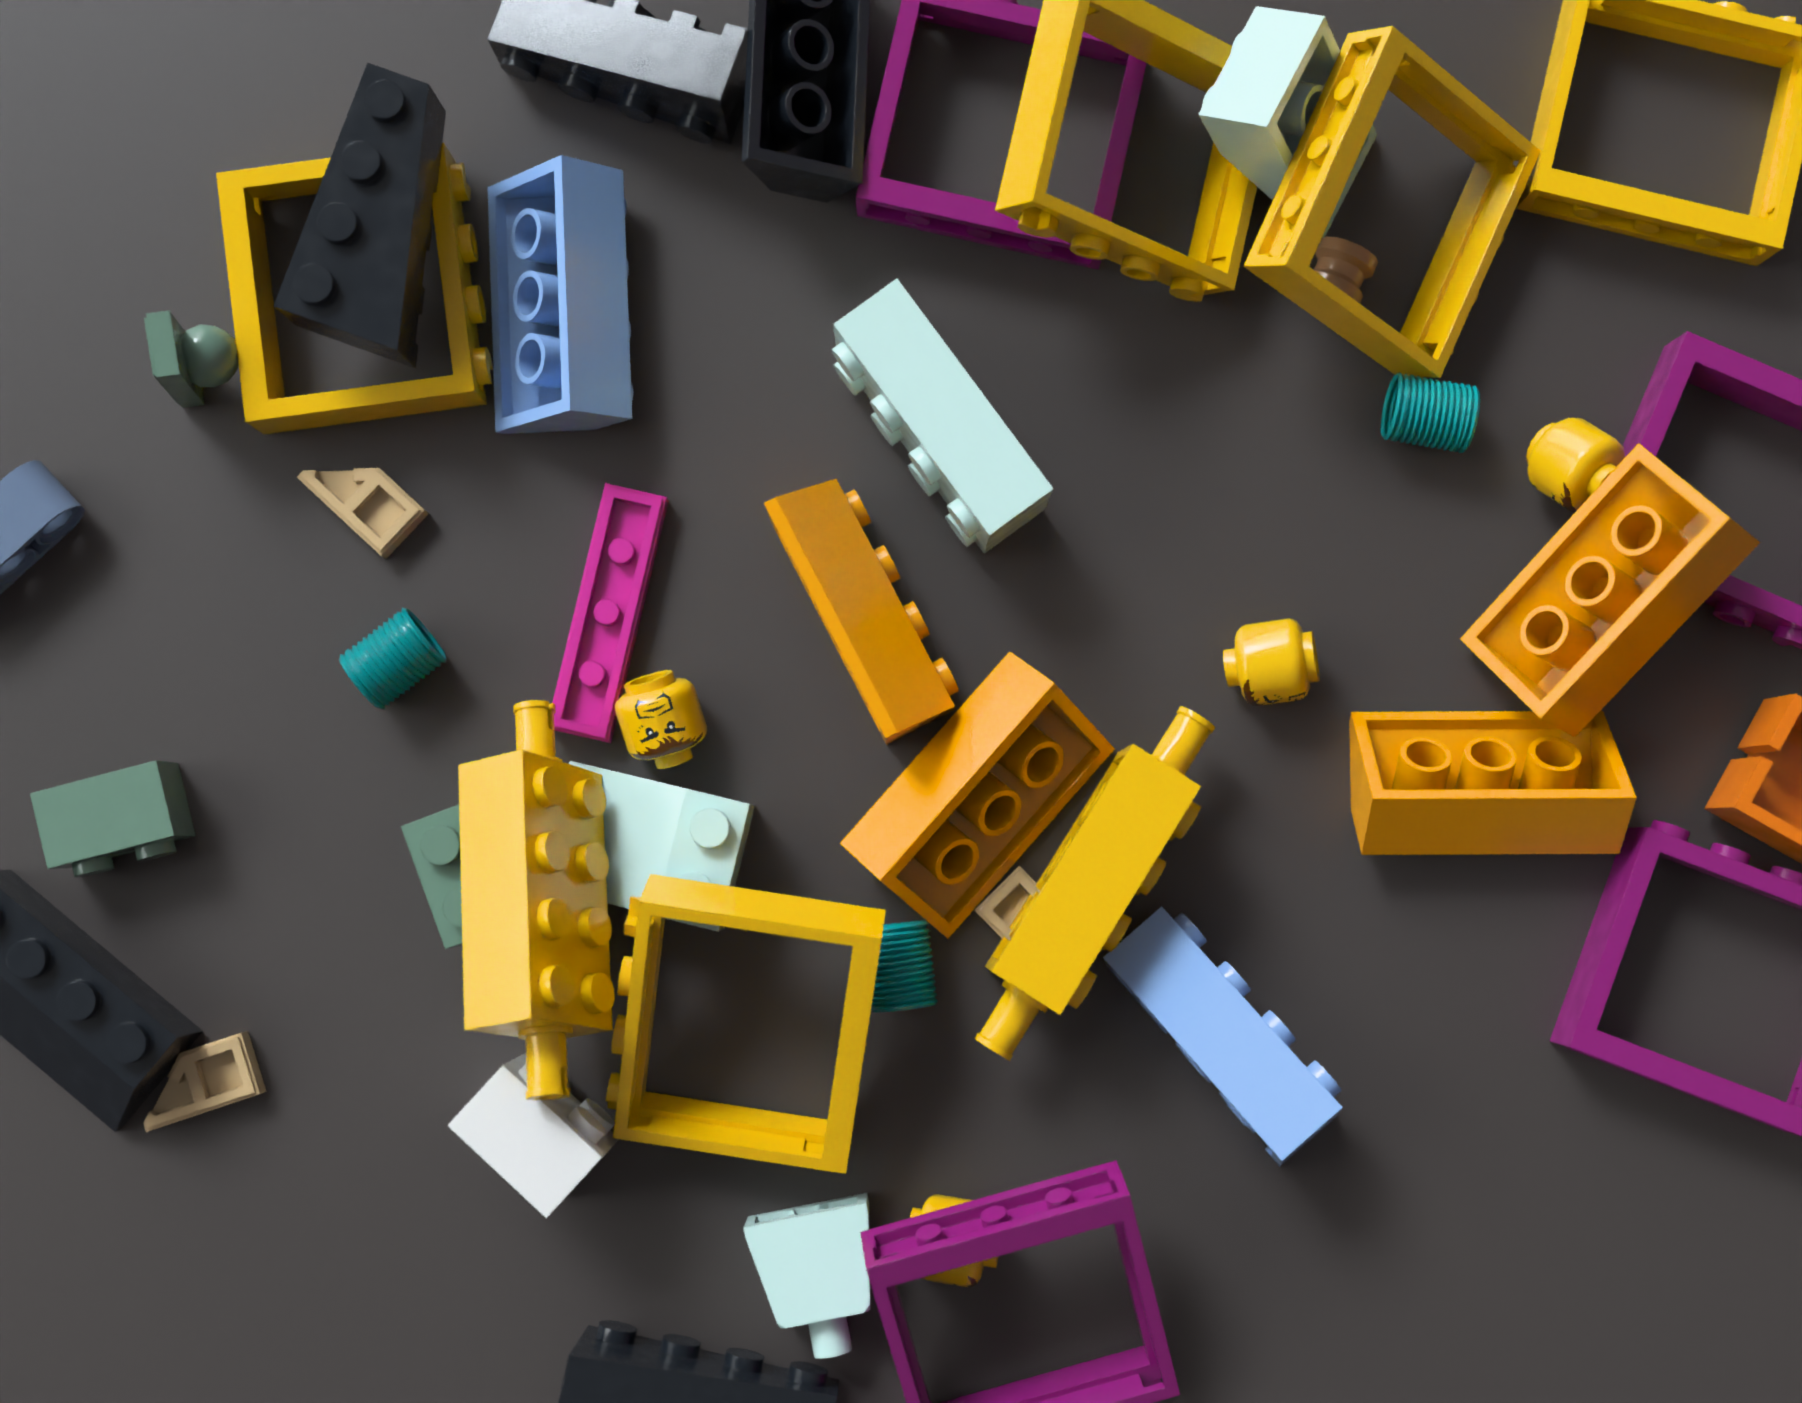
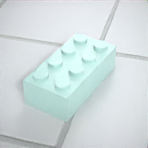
[831,279,1053,554]

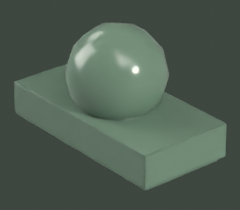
[144,310,239,408]

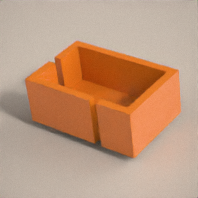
[1704,694,1802,864]

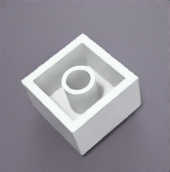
[447,1053,619,1218]

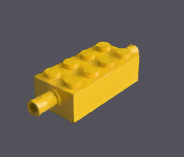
[458,700,615,1101]
[975,706,1215,1061]

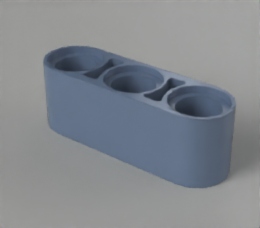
[0,460,85,595]

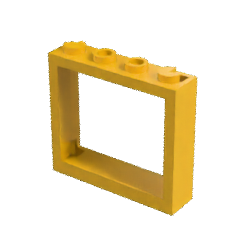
[995,0,1257,302]
[1515,0,1802,266]
[1243,26,1540,378]
[216,142,493,435]
[606,874,886,1174]

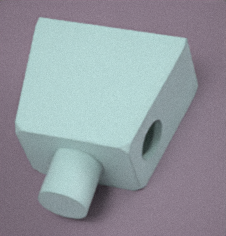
[743,1193,871,1359]

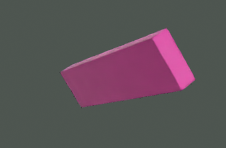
[552,483,669,743]

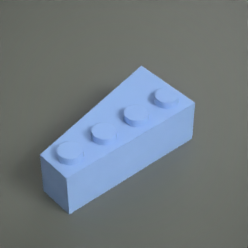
[1103,906,1343,1167]

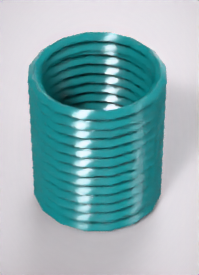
[1381,372,1480,453]
[339,608,446,709]
[871,920,938,1012]

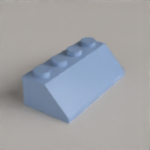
[487,155,633,434]

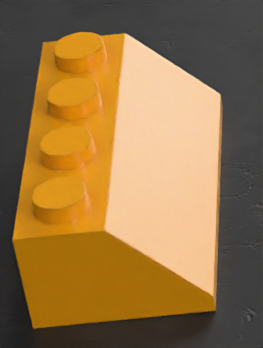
[1460,443,1761,737]
[764,479,959,745]
[840,651,1115,939]
[1349,711,1637,855]

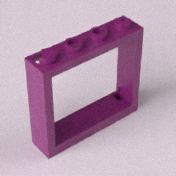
[856,0,1147,270]
[1623,331,1802,649]
[1550,820,1802,1137]
[860,1160,1180,1403]

